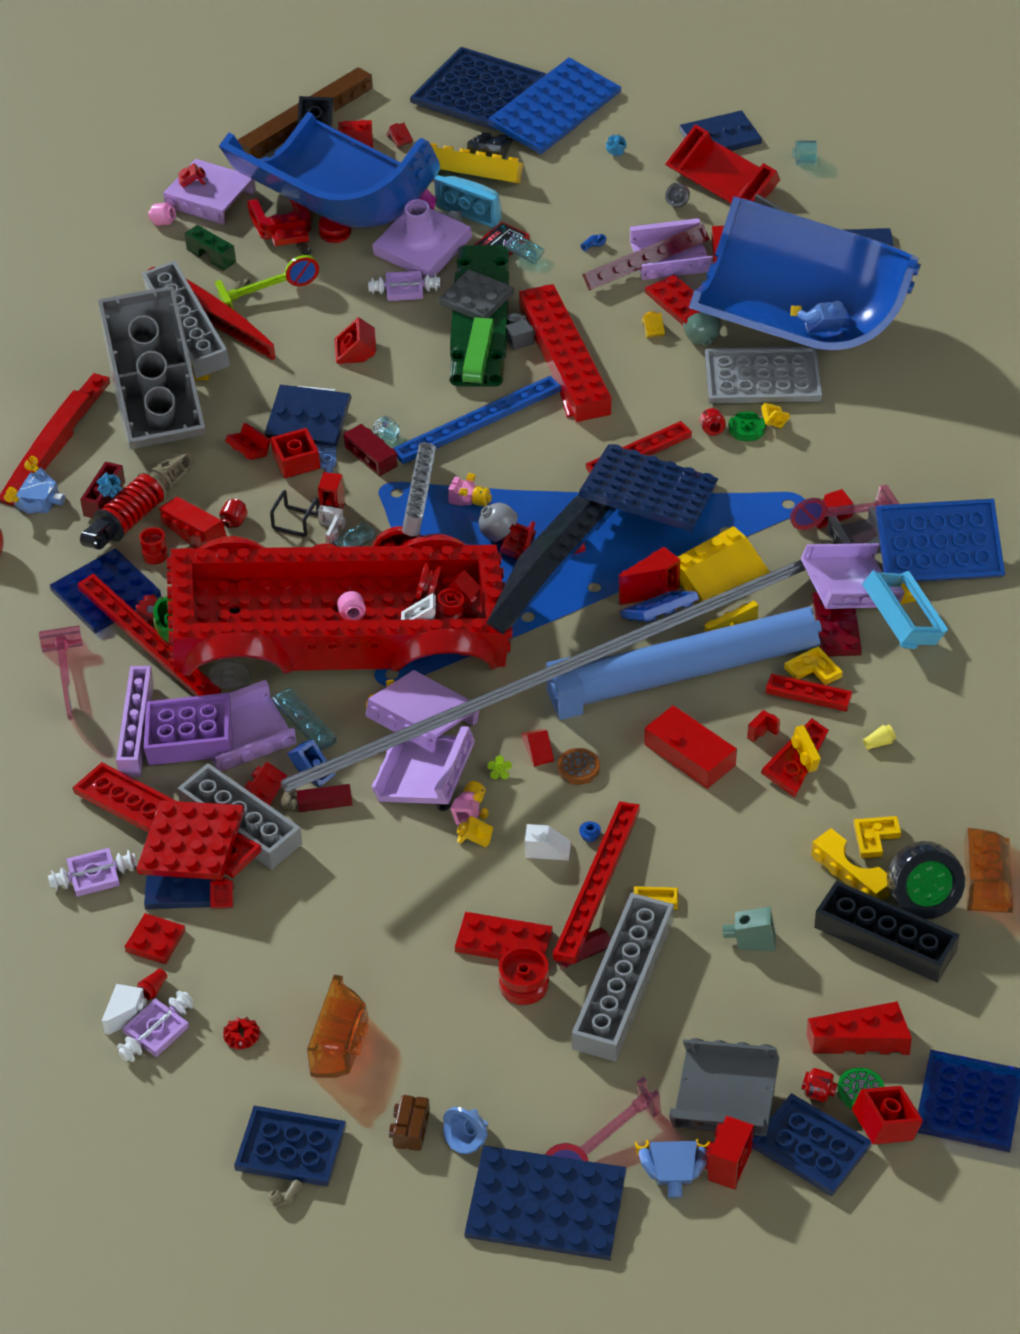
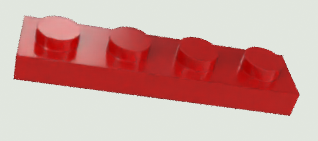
[765,673,852,712]

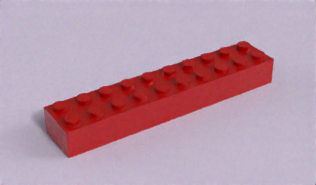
[519,284,612,422]

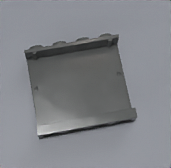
[669,1038,780,1136]

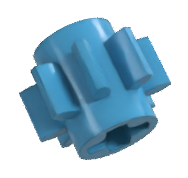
[606,134,627,156]
[97,473,122,498]

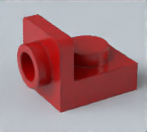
[747,710,780,742]
[210,877,234,909]

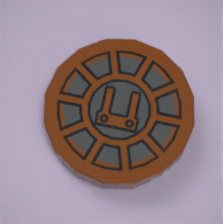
[557,748,600,785]

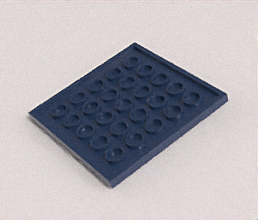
[410,47,546,131]
[578,444,719,532]

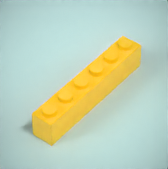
[430,143,523,184]

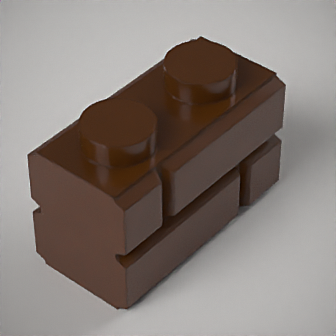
[389,1095,430,1151]

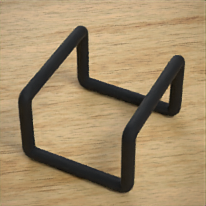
[270,490,320,537]

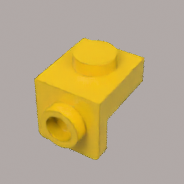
[641,311,665,338]
[761,403,790,428]
[457,816,493,848]

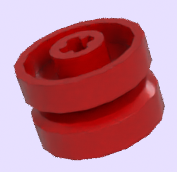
[498,946,549,1005]

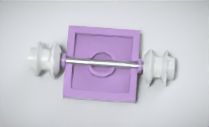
[368,271,440,301]
[48,848,137,897]
[117,991,193,1062]

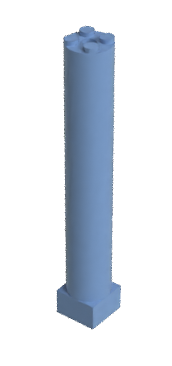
[546,606,822,720]

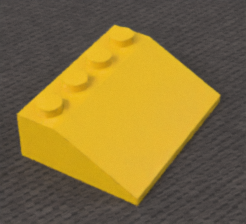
[678,526,770,602]

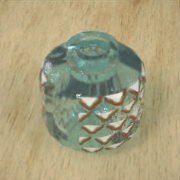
[373,416,400,443]

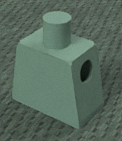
[723,907,776,951]

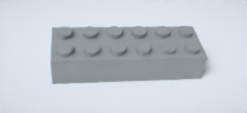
[177,763,302,870]

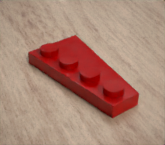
[761,718,829,798]

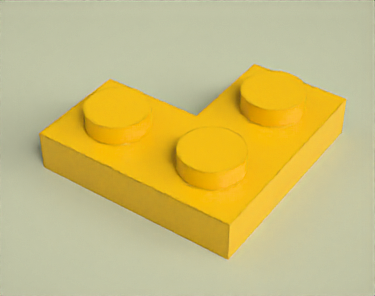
[784,646,843,685]
[853,816,901,859]

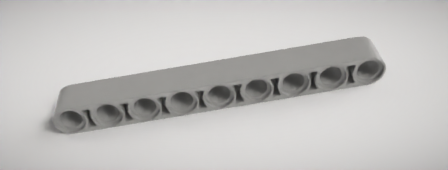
[402,442,436,536]

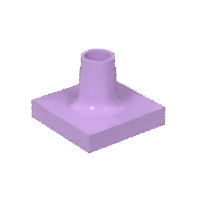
[372,199,472,279]

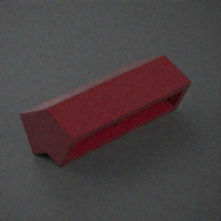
[296,784,353,812]
[552,927,611,970]

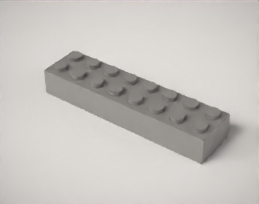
[142,261,230,379]
[572,893,674,1062]

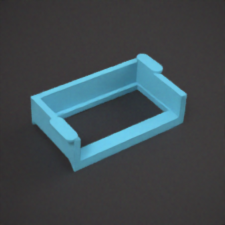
[862,570,948,649]

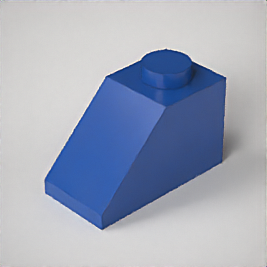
[287,740,336,787]

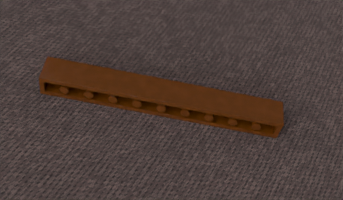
[238,67,373,159]

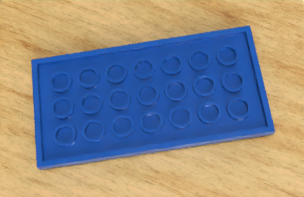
[488,57,621,155]

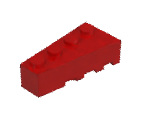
[159,497,227,548]
[806,1001,912,1055]

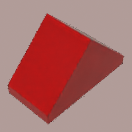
[521,729,554,767]

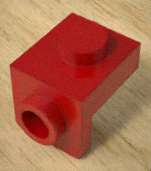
[386,122,413,148]
[178,163,206,188]

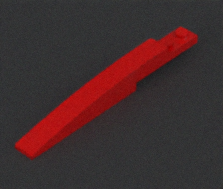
[148,266,276,360]
[0,373,110,506]

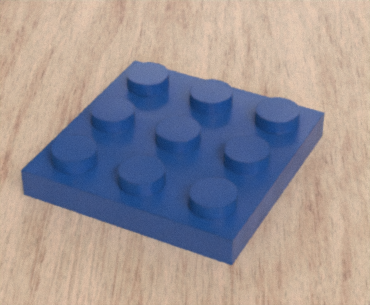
[620,590,699,622]

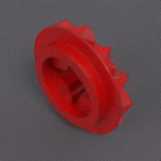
[223,1016,260,1049]

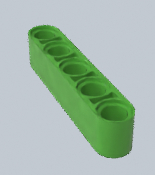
[462,317,494,383]

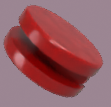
[318,216,351,243]
[415,562,441,600]

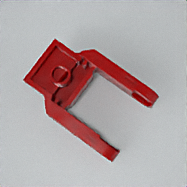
[247,199,311,246]

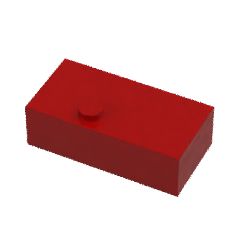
[644,705,737,789]

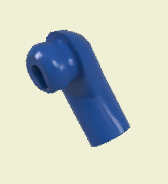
[580,234,607,251]

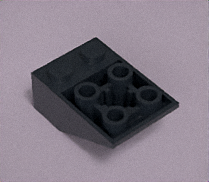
[467,132,512,159]

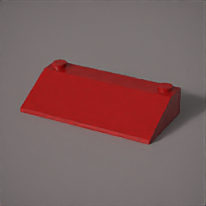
[665,124,780,203]

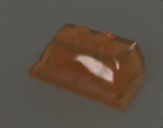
[964,828,1013,913]
[307,974,369,1078]

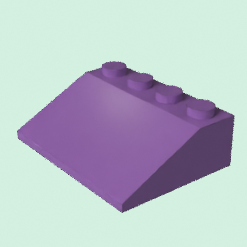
[144,693,233,765]

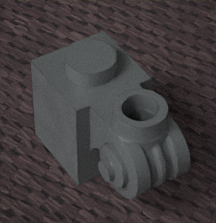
[506,313,535,350]

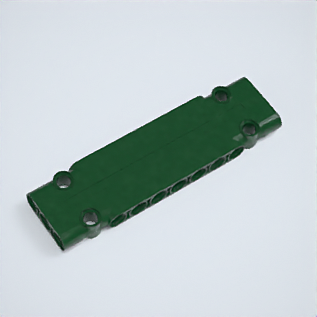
[449,245,509,387]

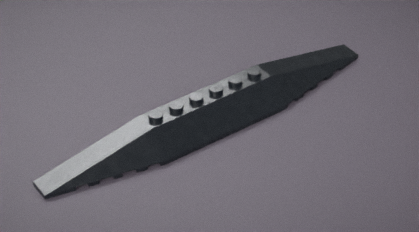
[486,496,617,635]

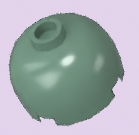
[683,312,721,346]

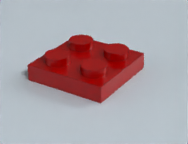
[124,913,186,965]

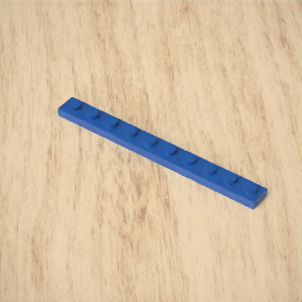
[394,376,561,464]

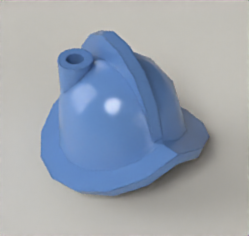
[443,1107,488,1154]

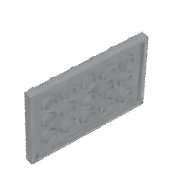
[705,347,822,404]

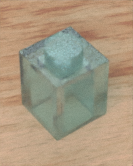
[792,141,817,165]

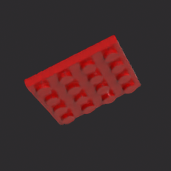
[136,800,245,880]

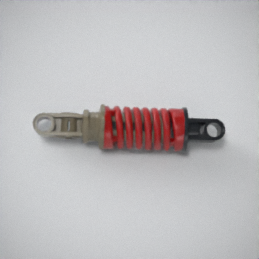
[80,451,194,550]

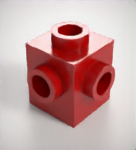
[136,595,162,624]

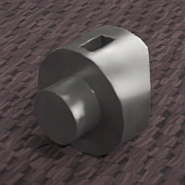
[665,183,690,207]

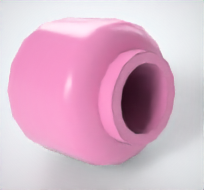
[149,203,176,226]
[337,591,366,620]

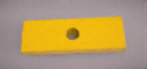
[704,600,759,632]

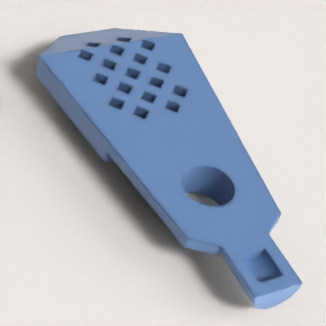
[315,444,336,473]

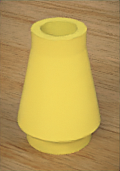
[863,724,896,750]

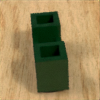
[185,225,236,271]

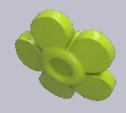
[487,756,512,780]

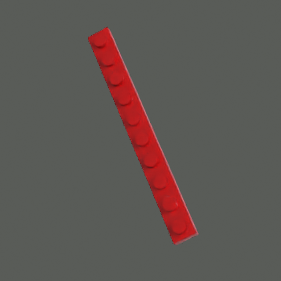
[77,573,222,696]
[553,801,640,964]

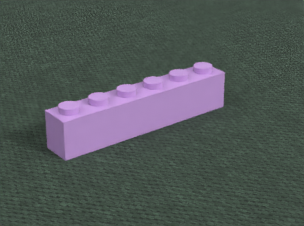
[116,666,154,777]

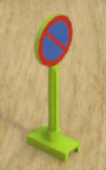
[214,255,319,310]

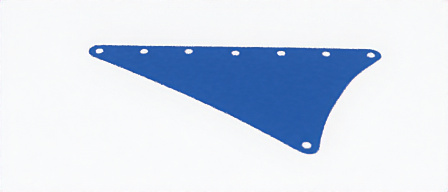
[374,482,805,687]

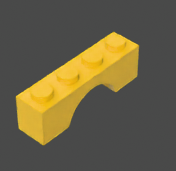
[811,828,890,901]

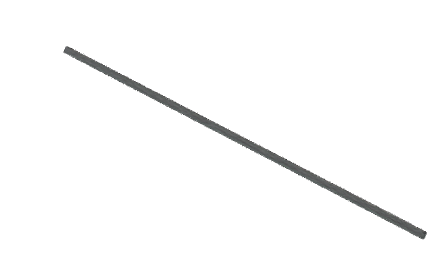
[281,559,806,792]

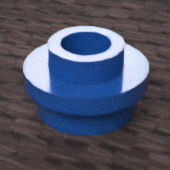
[579,821,601,842]

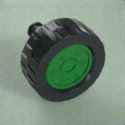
[886,841,966,919]

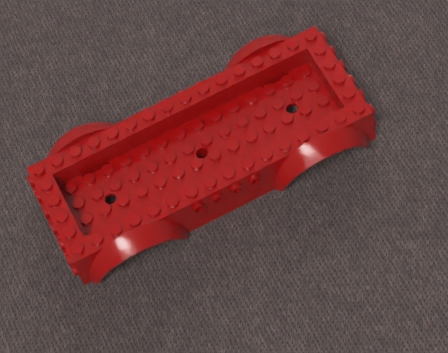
[167,534,513,675]

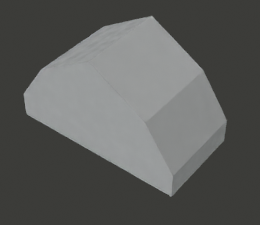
[98,286,205,449]

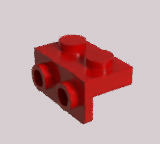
[225,423,271,460]
[500,521,536,560]
[243,761,288,806]

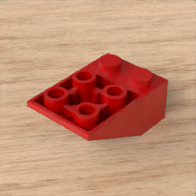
[619,547,681,605]

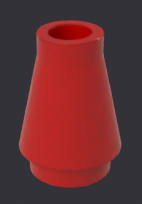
[137,968,168,1001]

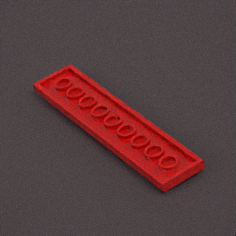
[72,762,262,878]

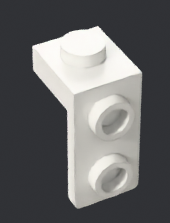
[318,505,346,545]

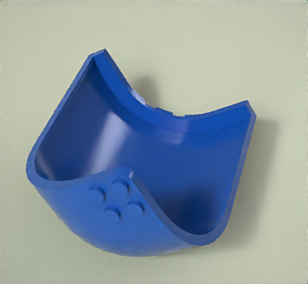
[219,112,440,228]
[689,196,921,350]

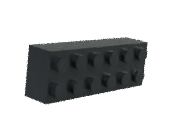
[814,880,960,983]

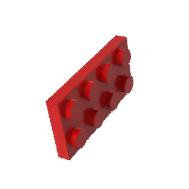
[645,274,700,325]
[455,911,553,960]

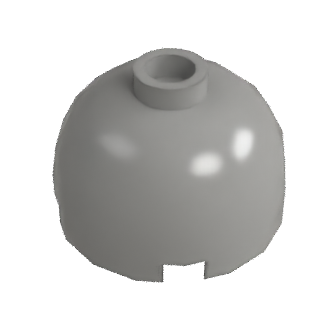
[478,503,518,542]

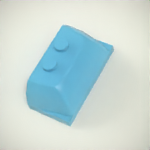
[434,175,502,228]

